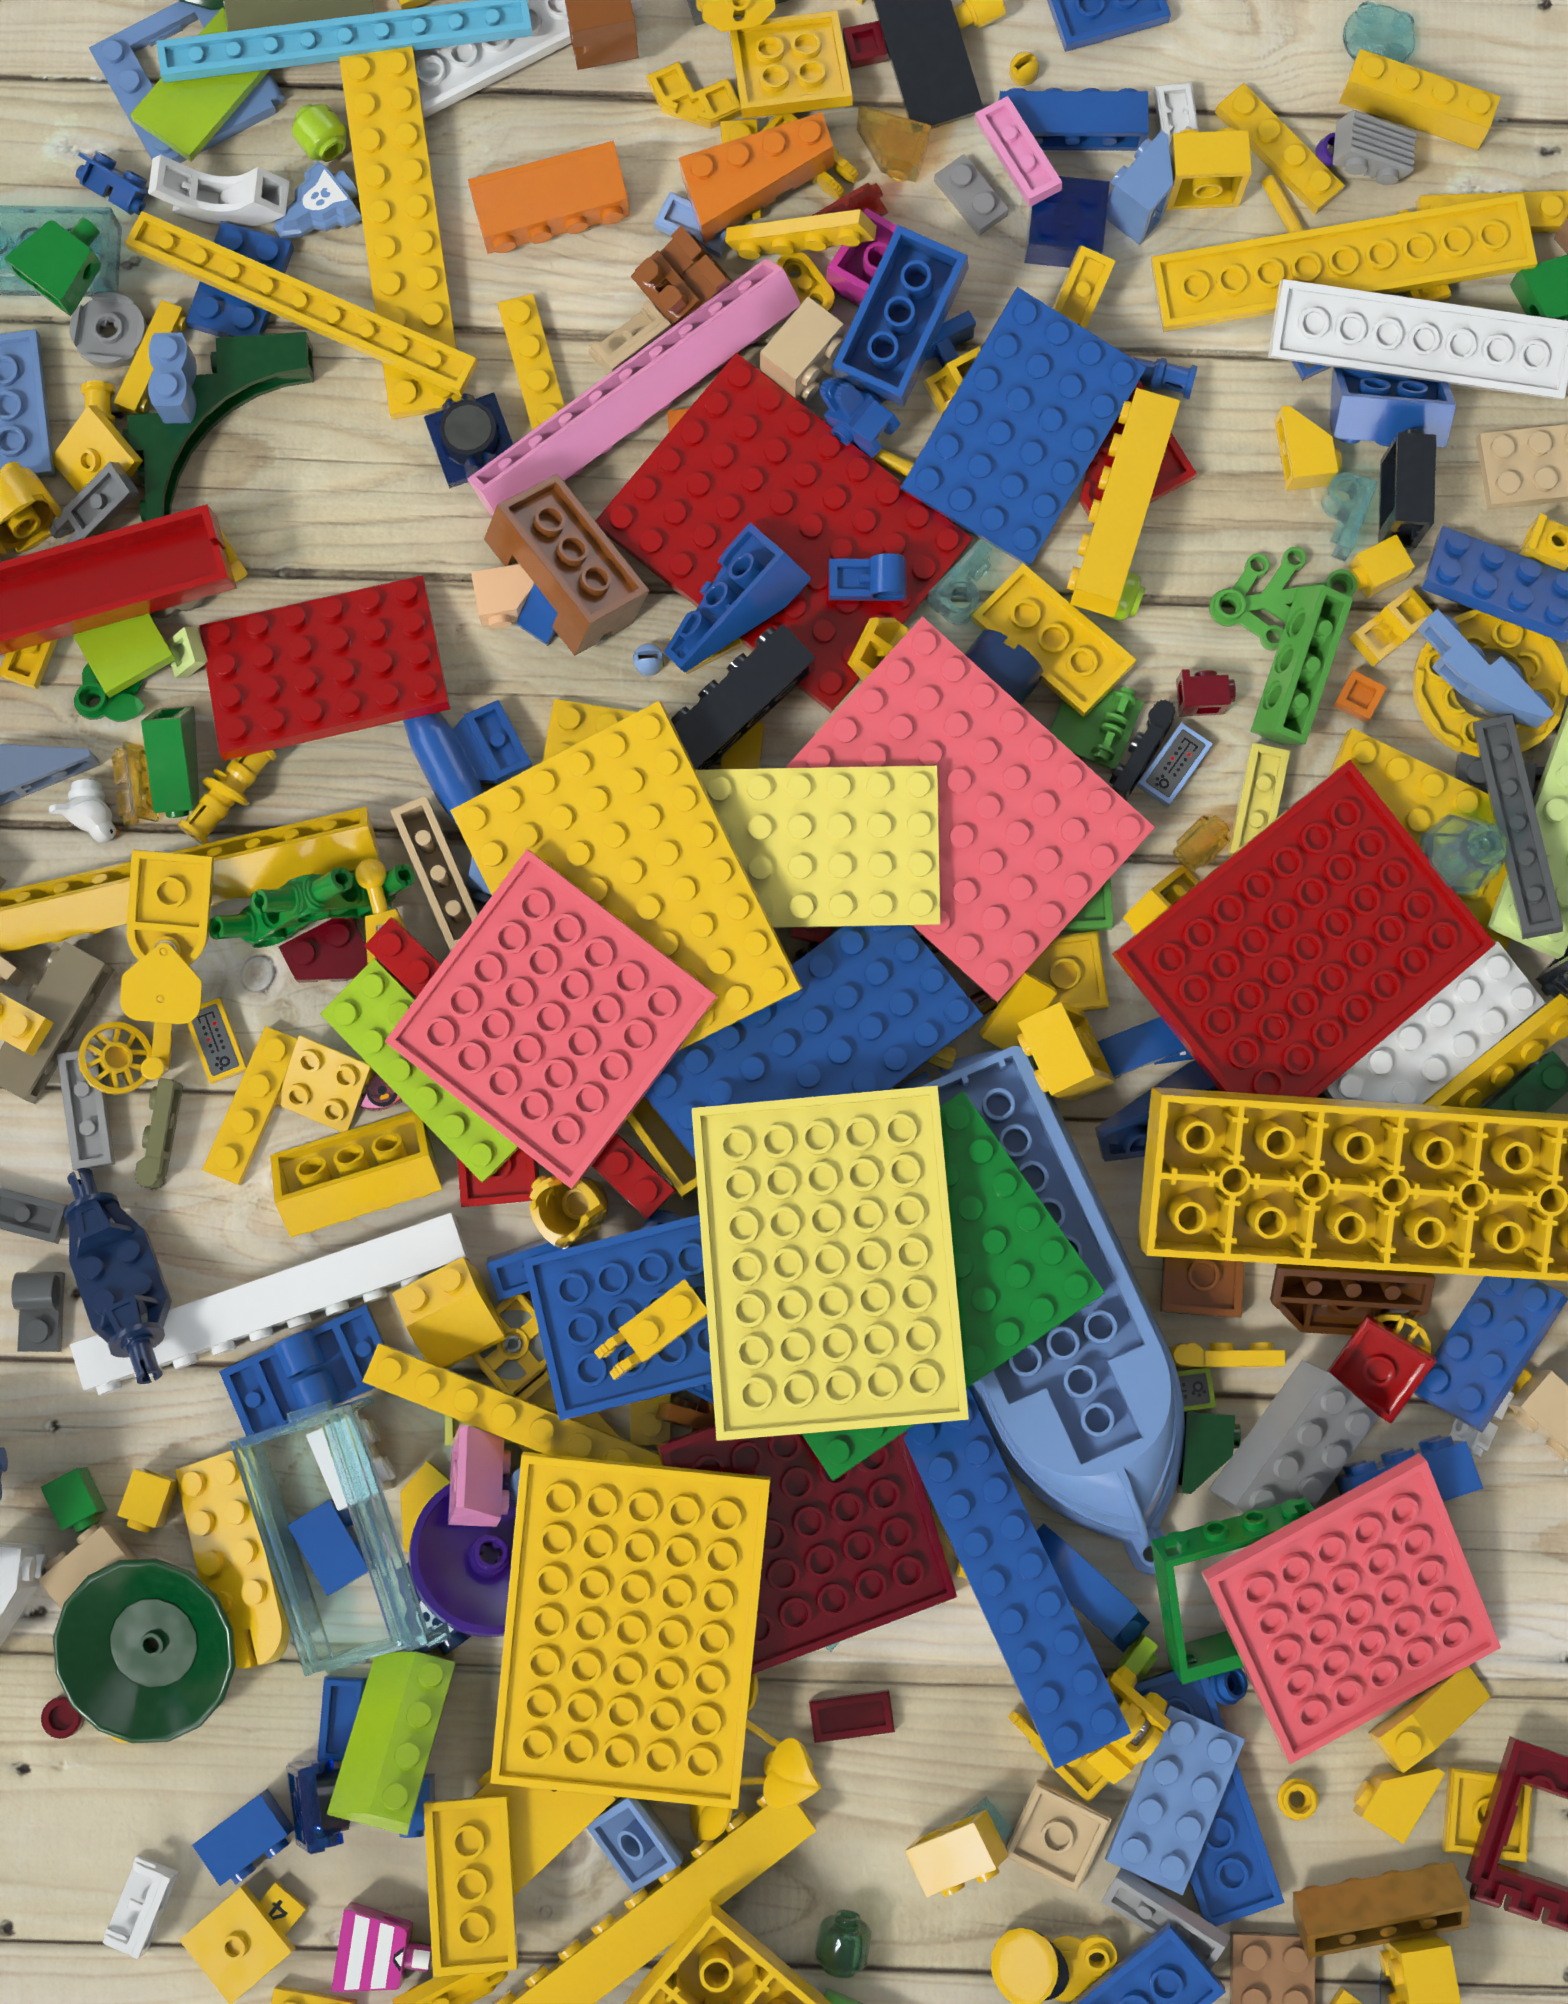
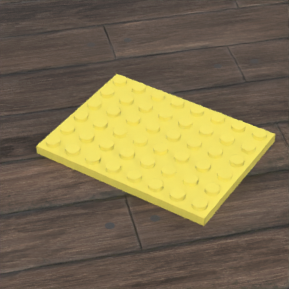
[692,1086,969,1441]

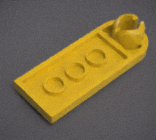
[175,1447,290,1669]

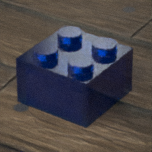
[1024,176,1110,268]

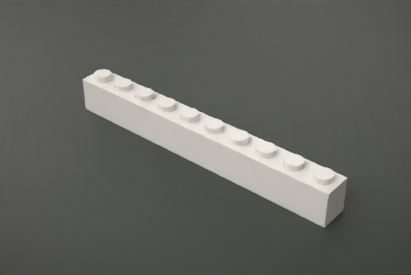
[70,1213,470,1396]

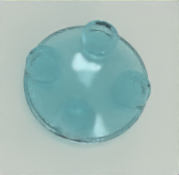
[1343,1,1415,63]

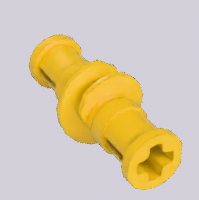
[177,750,277,845]

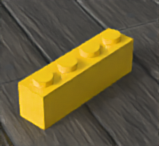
[1339,49,1501,150]

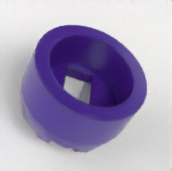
[1315,133,1335,167]

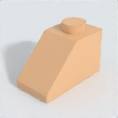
[471,564,534,629]

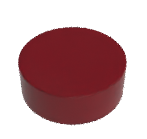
[41,1695,85,1739]

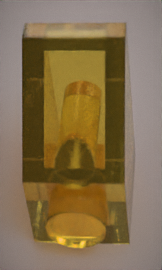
[857,105,931,182]

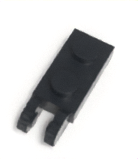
[1109,699,1175,801]

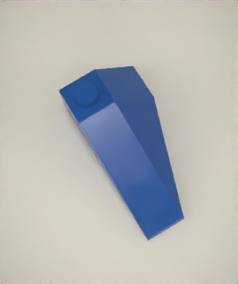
[664,523,812,673]

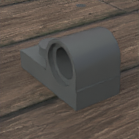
[11,1272,65,1352]

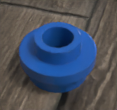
[1210,1668,1248,1705]

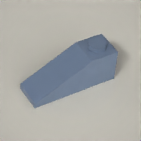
[0,744,100,806]

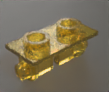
[111,741,159,825]

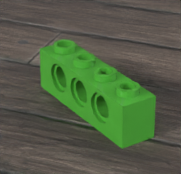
[1250,585,1353,745]

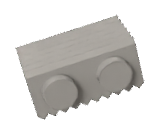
[1333,110,1417,185]

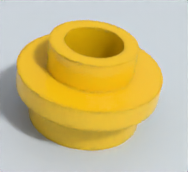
[1277,1778,1318,1821]

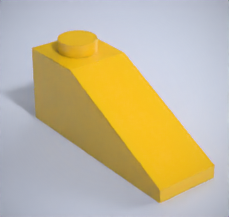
[1368,1666,1491,1773]

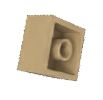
[760,297,844,403]

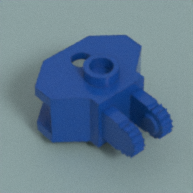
[819,377,901,458]

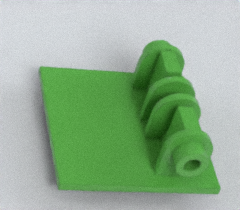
[1050,687,1144,770]

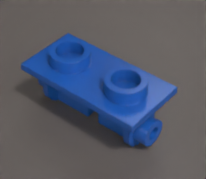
[76,151,152,215]

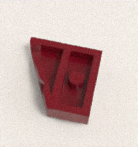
[278,917,368,983]

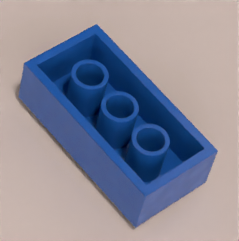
[832,224,969,407]

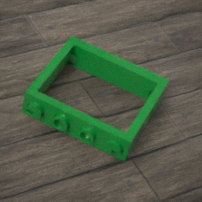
[1151,1497,1315,1685]

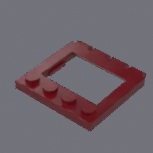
[1465,1736,1568,1932]

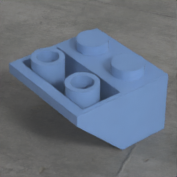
[1105,130,1173,245]

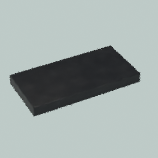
[872,0,984,135]

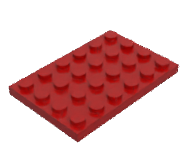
[199,575,451,761]

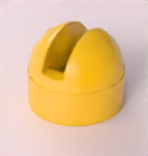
[1009,51,1039,86]

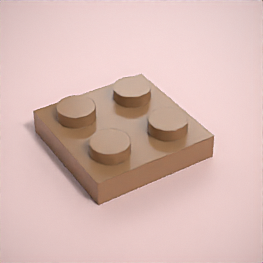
[1230,1931,1315,2004]

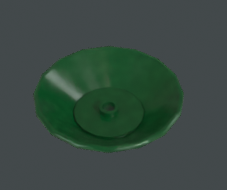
[53,1558,236,1744]

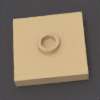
[1005,1779,1112,1893]

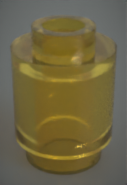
[1173,815,1230,872]

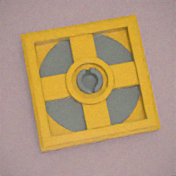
[472,1293,548,1396]

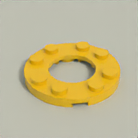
[1412,610,1568,757]

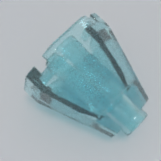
[1419,814,1507,897]

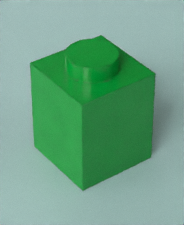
[40,1467,108,1533]

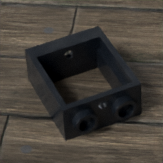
[1378,429,1436,548]

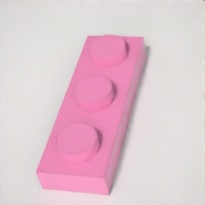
[975,96,1062,207]

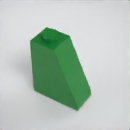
[141,706,199,818]

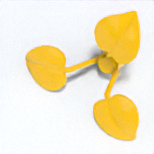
[690,1673,822,1842]

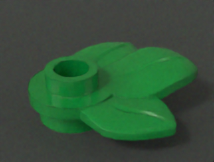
[74,663,145,722]

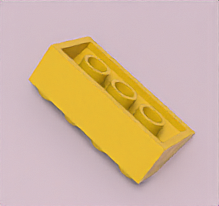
[270,1111,442,1238]

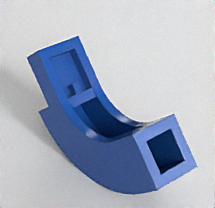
[1036,1523,1150,1653]

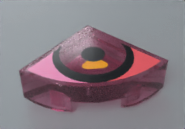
[358,1072,403,1112]

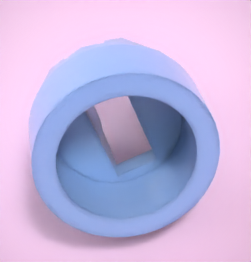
[633,643,664,676]

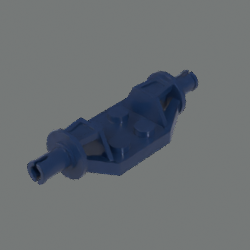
[63,1168,172,1384]

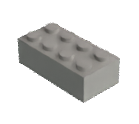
[1209,1360,1379,1515]

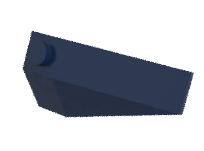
[1095,1060,1220,1162]

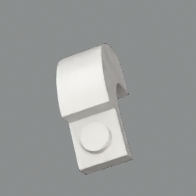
[148,155,289,226]

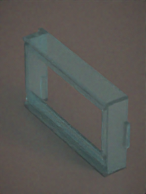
[230,1395,452,1676]

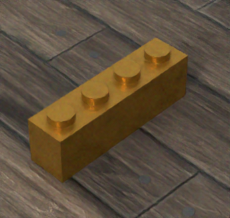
[1293,1862,1471,1959]

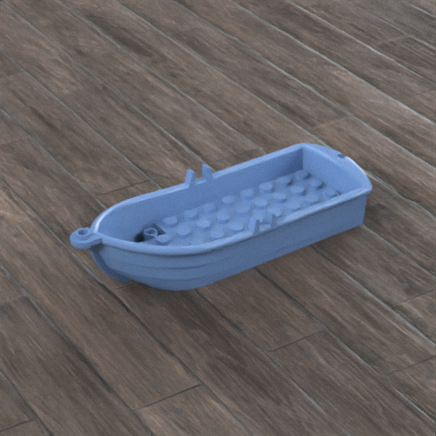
[893,1046,1185,1575]

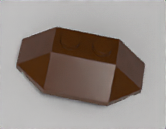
[1270,1264,1436,1335]

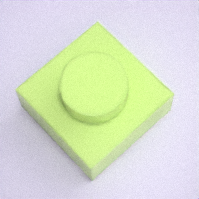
[166,627,208,678]

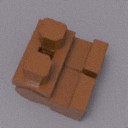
[631,225,733,326]

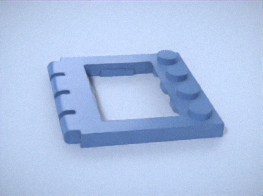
[89,1,285,163]

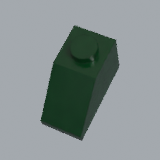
[1177,1412,1241,1494]

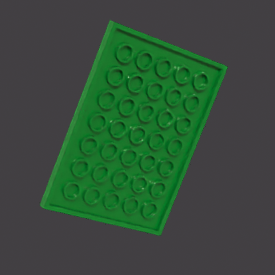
[802,1091,1105,1481]

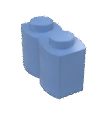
[148,332,197,423]

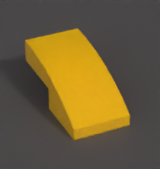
[1348,587,1433,667]

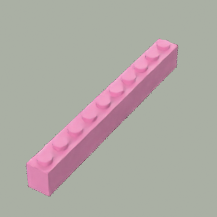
[467,258,801,516]

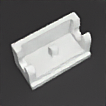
[103,1855,180,1959]

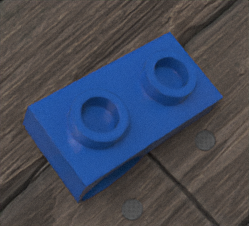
[828,553,906,601]

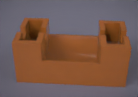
[565,0,639,70]
[484,474,649,656]

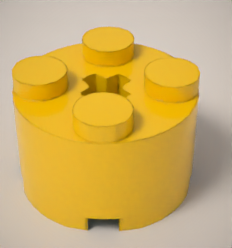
[0,462,61,554]

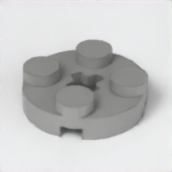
[70,292,148,369]

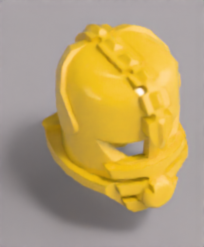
[529,1175,608,1249]

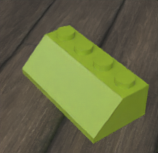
[327,1652,456,1836]

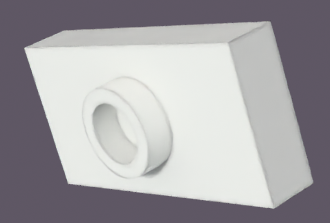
[1153,82,1199,145]

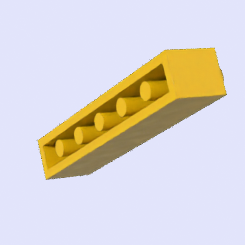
[1066,388,1181,617]

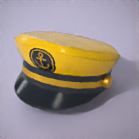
[990,1928,1069,2004]

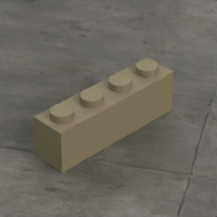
[0,941,115,1104]

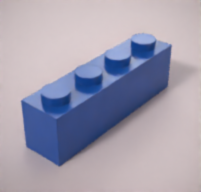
[998,88,1149,151]

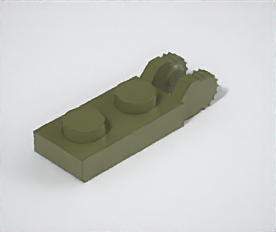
[135,1078,183,1190]

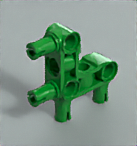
[209,864,415,948]

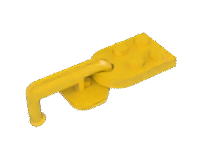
[120,849,215,1080]

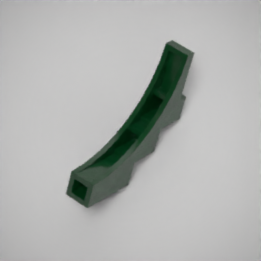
[122,332,314,522]

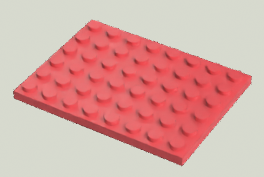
[785,616,1155,1002]

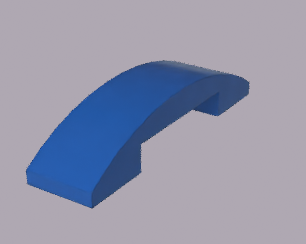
[1097,1017,1187,1079]

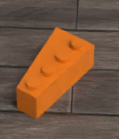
[679,112,834,244]

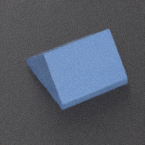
[586,1797,684,1893]

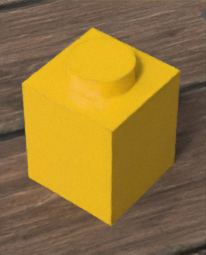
[1349,534,1415,599]
[117,1468,178,1533]

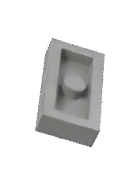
[934,154,1009,236]

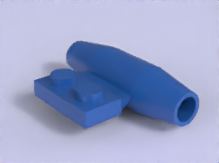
[403,700,532,830]

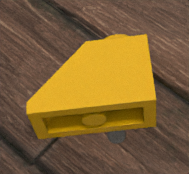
[1274,405,1342,491]
[1122,864,1199,934]
[1353,1763,1446,1845]

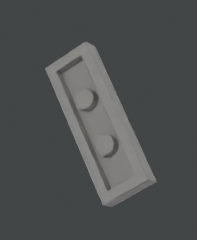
[57,1051,115,1171]
[1101,1868,1231,1969]

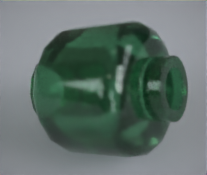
[815,1909,872,1978]

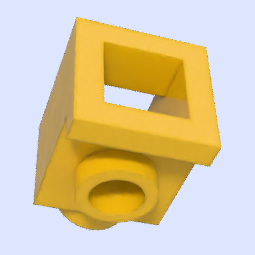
[1520,513,1568,571]

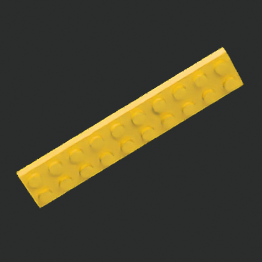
[339,47,465,419]
[1151,193,1538,332]

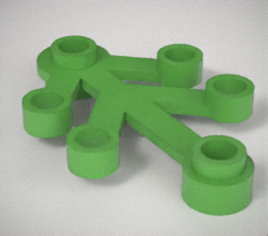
[1209,547,1357,651]

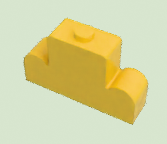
[472,1767,617,1896]

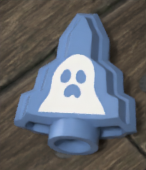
[274,161,362,239]

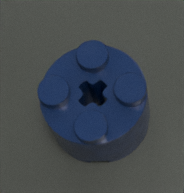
[965,629,1043,706]

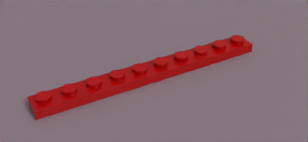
[364,917,676,1219]

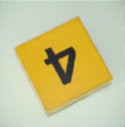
[259,1880,308,1935]

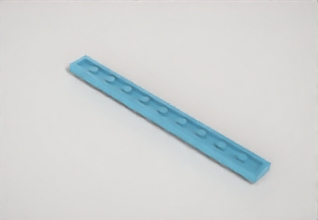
[156,0,532,83]

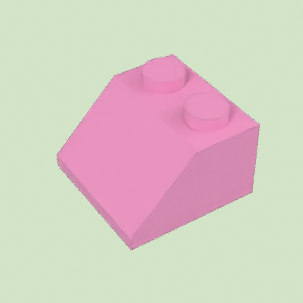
[448,1425,511,1527]

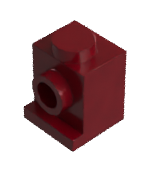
[1176,669,1236,717]

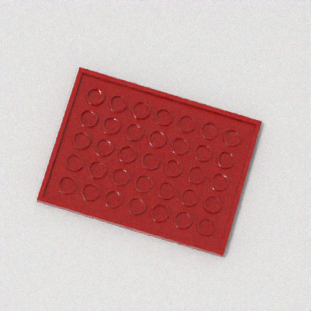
[595,352,972,713]
[1112,760,1496,1098]

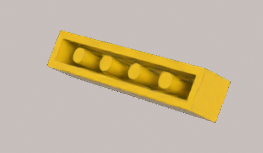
[113,299,187,415]

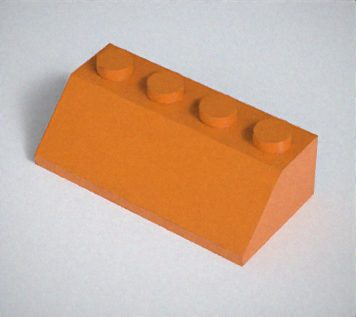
[468,140,630,254]

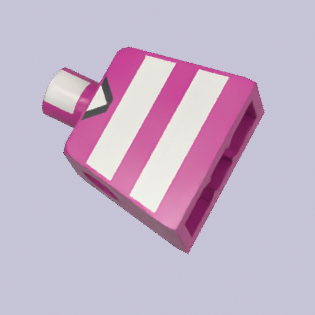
[331,1902,432,1992]

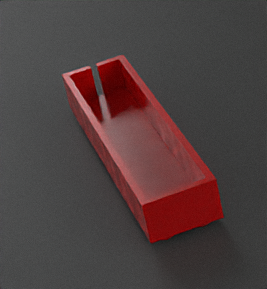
[0,504,237,655]

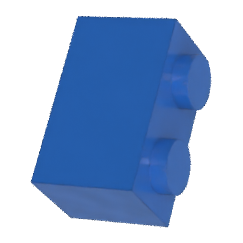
[287,1499,376,1596]
[192,1788,295,1886]

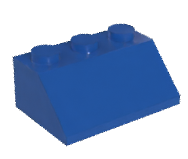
[1329,367,1456,447]

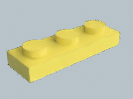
[1227,743,1290,856]

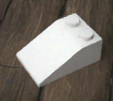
[0,1541,48,1647]

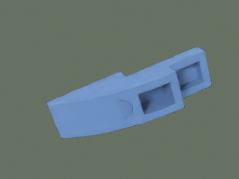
[1417,609,1554,728]

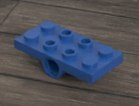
[219,1304,385,1445]

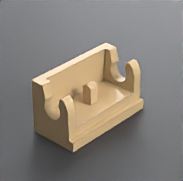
[588,301,671,375]

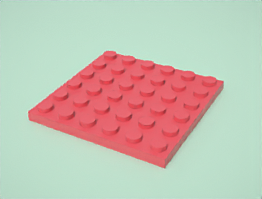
[385,849,719,1189]
[1201,1453,1501,1764]

